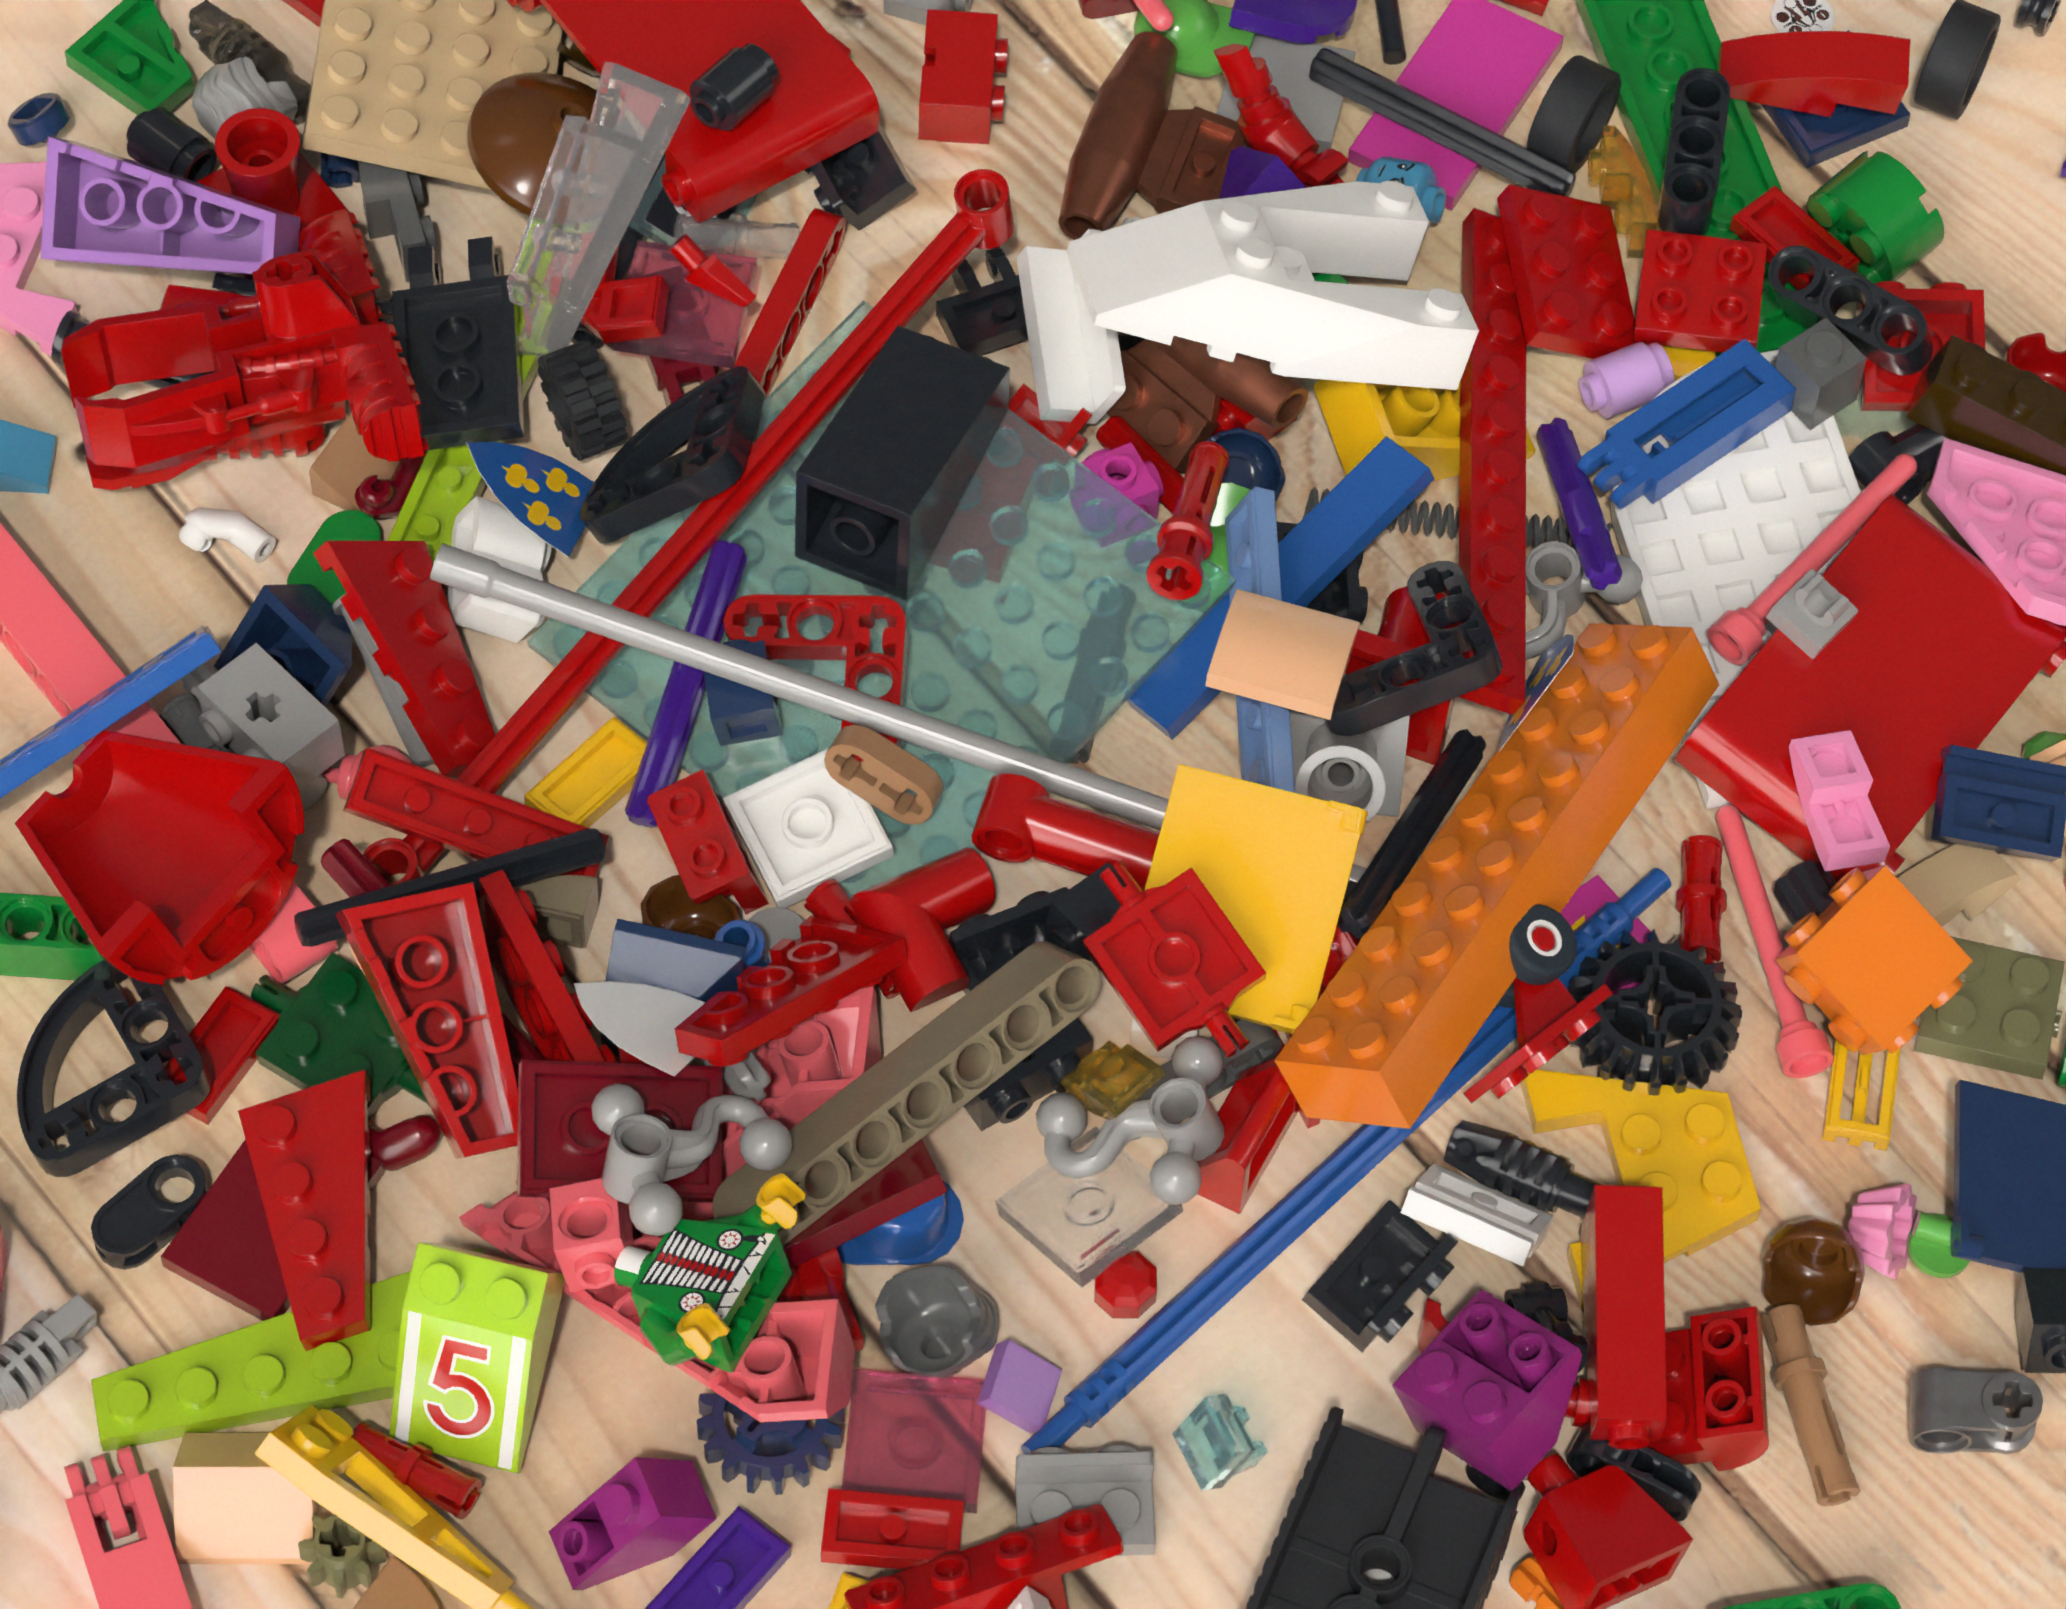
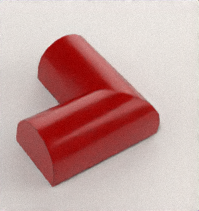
[849,847,995,1012]

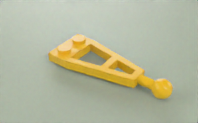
[255,1405,534,1609]

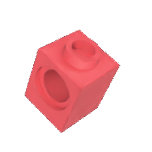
[550,1178,634,1293]

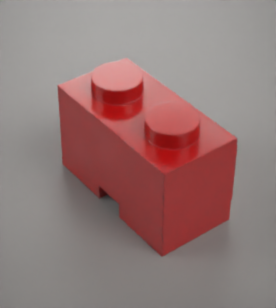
[918,9,1008,144]

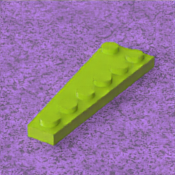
[91,1248,483,1452]

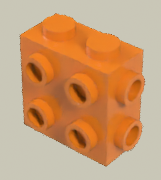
[1775,865,1973,1055]

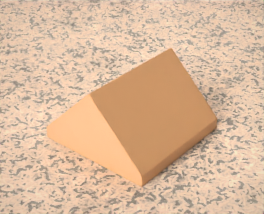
[173,1433,318,1564]

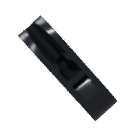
[91,1154,208,1270]
[1566,1424,1702,1521]

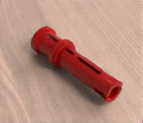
[1146,441,1230,600]

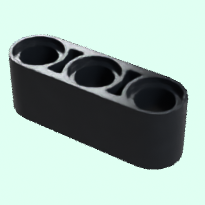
[1657,68,1730,236]
[1768,245,1933,375]

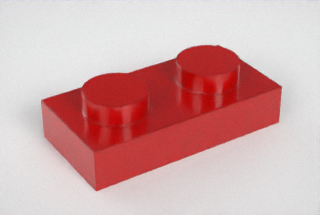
[821,1488,964,1570]

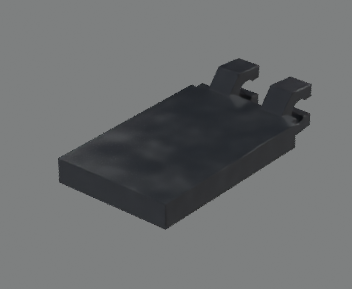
[392,236,524,451]

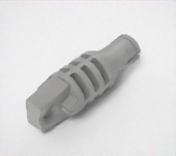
[0,1294,97,1413]

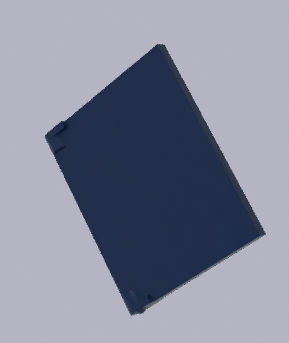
[1950,1080,2066,1273]

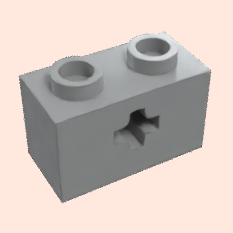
[197,643,345,790]

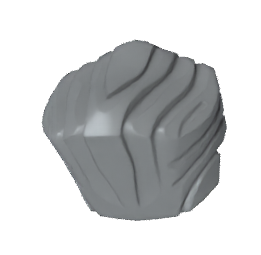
[192,57,298,139]

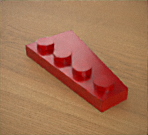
[674,916,908,1066]
[238,1070,370,1351]

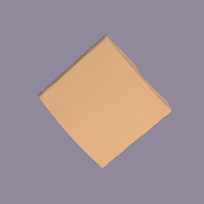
[1205,589,1360,720]

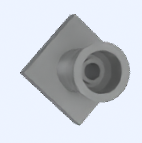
[1289,709,1410,823]

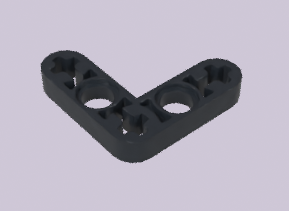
[1324,561,1503,736]

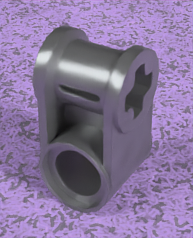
[1909,1367,2043,1454]

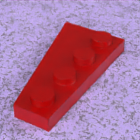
[313,541,495,777]

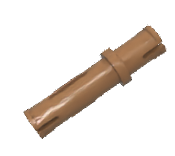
[1761,1304,1861,1506]

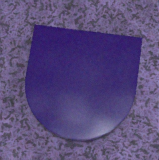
[1229,0,1357,44]

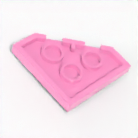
[1927,438,2066,626]

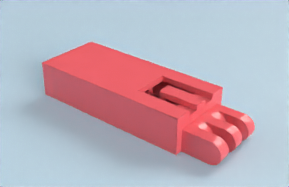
[64,1445,192,1609]

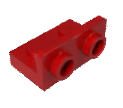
[647,769,769,915]

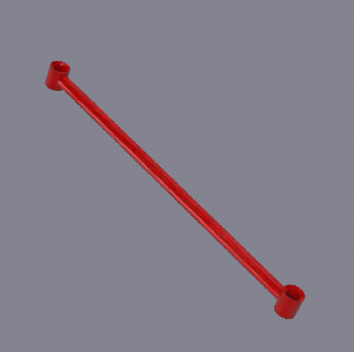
[362,169,1015,886]

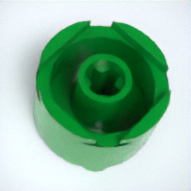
[1807,151,1944,284]

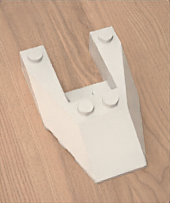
[1066,181,1479,390]

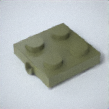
[1914,936,2065,1080]

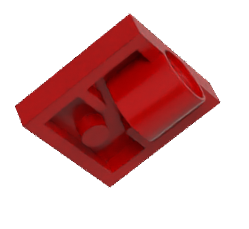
[1633,229,1767,353]

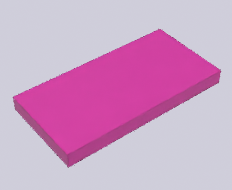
[1348,0,1564,211]

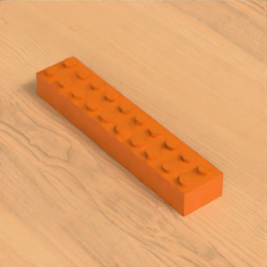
[1274,623,1720,1129]

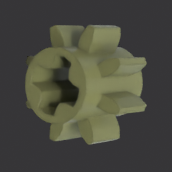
[298,1515,387,1598]

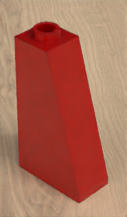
[1581,1185,1667,1450]

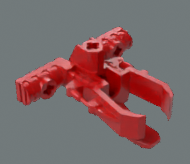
[61,209,429,490]

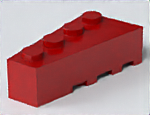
[335,882,518,1159]

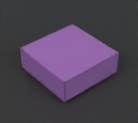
[977,1339,1062,1434]

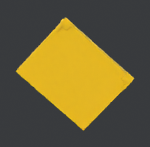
[1144,764,1368,1034]

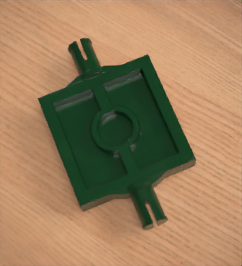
[251,952,430,1124]

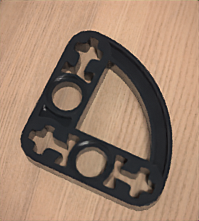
[579,366,765,544]
[17,959,212,1177]

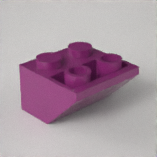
[1392,1289,1582,1491]

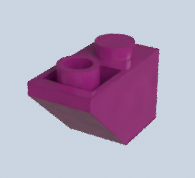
[548,1457,717,1590]

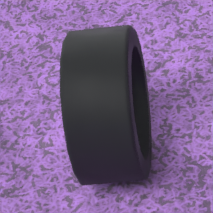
[1914,0,2001,120]
[1526,55,1621,173]

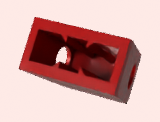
[1524,1454,1693,1609]

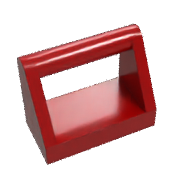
[1196,1058,1299,1214]

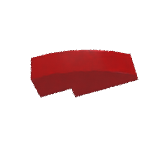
[1717,31,1911,117]

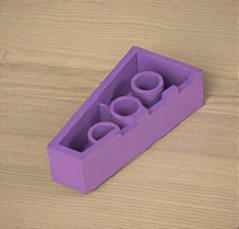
[40,136,300,275]

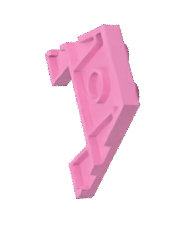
[0,159,136,357]

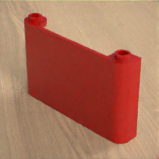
[507,0,880,224]
[1674,493,2066,883]

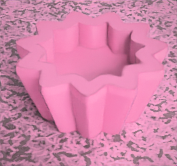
[1848,1183,1917,1279]

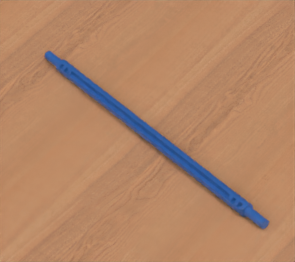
[1021,868,1671,1455]

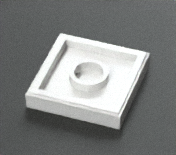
[723,749,895,908]

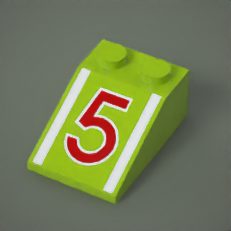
[389,1242,565,1474]

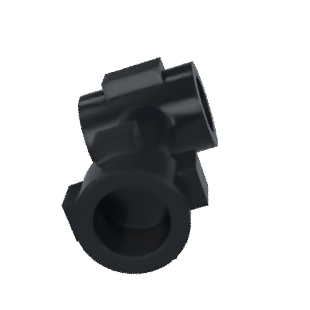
[1504,1282,1588,1373]

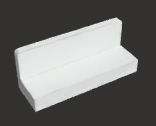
[1016,229,1126,424]

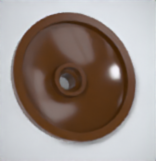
[467,72,643,226]

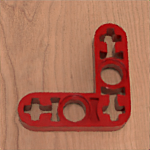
[723,594,909,762]

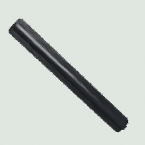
[1309,48,1576,197]
[1337,729,1486,939]
[294,828,606,947]

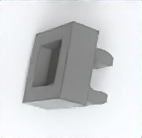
[1766,568,1859,659]

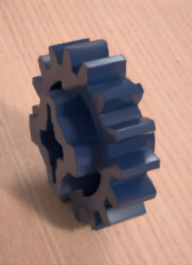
[696,1391,844,1495]

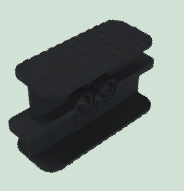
[1246,1406,1520,1609]

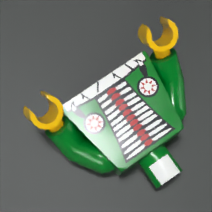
[614,1173,806,1373]

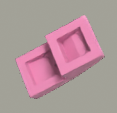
[1789,730,1890,871]

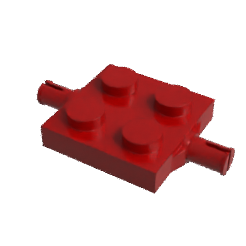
[1083,860,1267,1058]

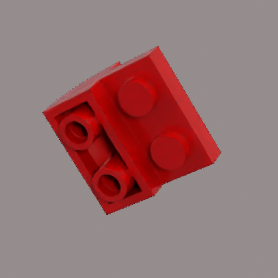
[1647,1306,1769,1472]

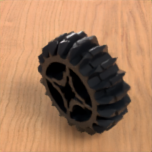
[1568,929,1742,1096]

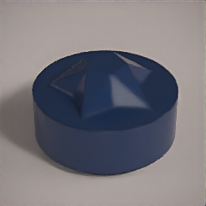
[8,93,71,146]

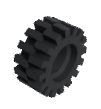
[538,340,628,461]

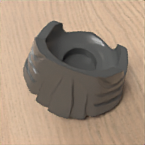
[875,1265,999,1379]

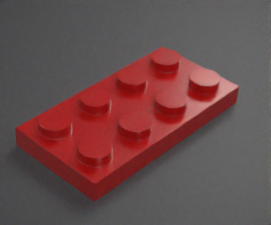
[479,869,616,1063]

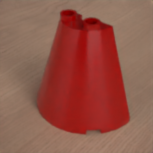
[15,730,304,985]

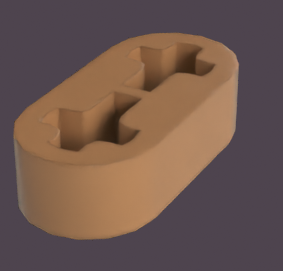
[824,725,944,825]

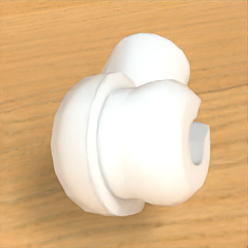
[179,507,276,563]

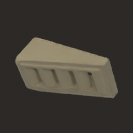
[477,875,599,949]

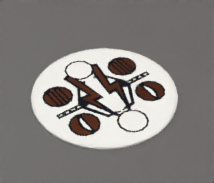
[1771,0,1835,33]

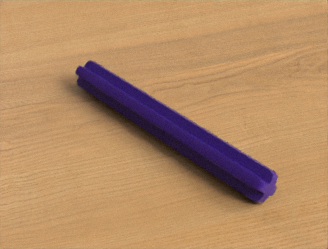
[625,540,747,828]

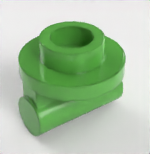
[1907,1211,1970,1278]

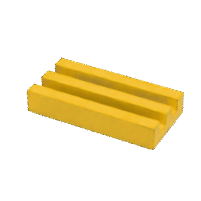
[1822,1037,1901,1151]

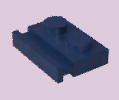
[1931,745,2066,862]

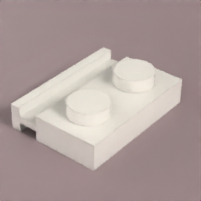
[1401,1163,1554,1267]

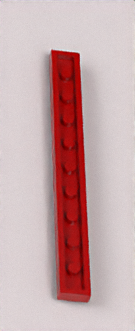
[1458,208,1526,715]

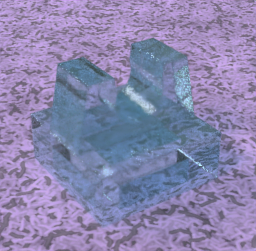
[1172,1394,1268,1491]

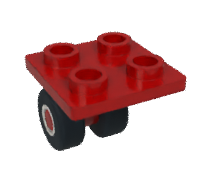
[1463,904,1613,1104]

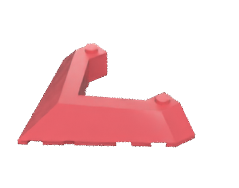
[459,986,882,1422]

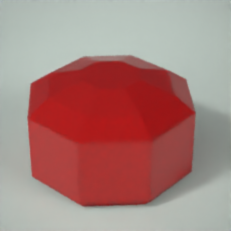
[1094,1251,1157,1319]

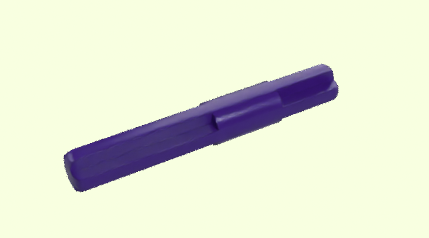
[1537,418,1623,590]

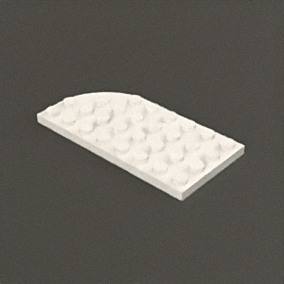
[1610,350,1865,809]

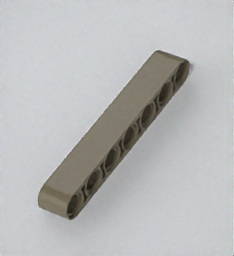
[712,941,1101,1246]

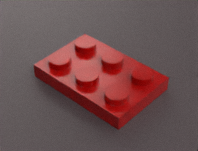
[1497,184,1637,359]

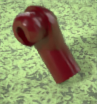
[355,457,424,518]
[367,1115,441,1171]

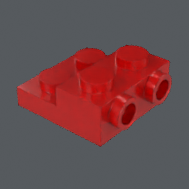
[1855,281,1986,411]

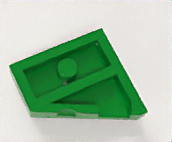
[65,0,194,115]

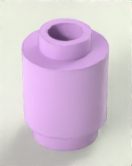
[1579,342,1674,419]

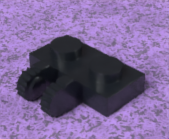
[936,246,1028,355]

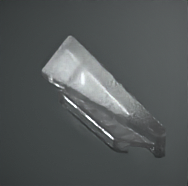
[507,62,690,357]

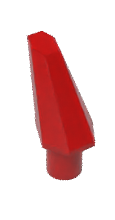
[669,234,757,307]

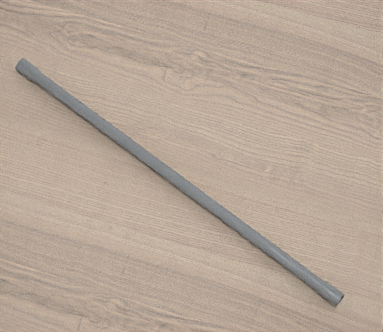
[430,543,1367,883]

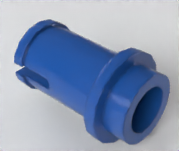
[714,920,770,969]

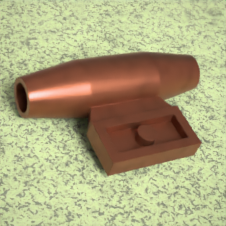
[1058,32,1246,240]
[1106,336,1308,473]

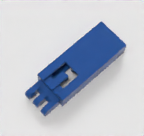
[1577,339,1796,509]

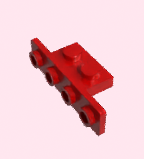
[844,1504,1124,1609]

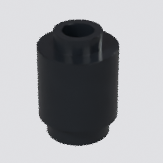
[690,43,779,131]
[126,107,217,182]

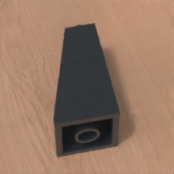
[795,326,1010,600]

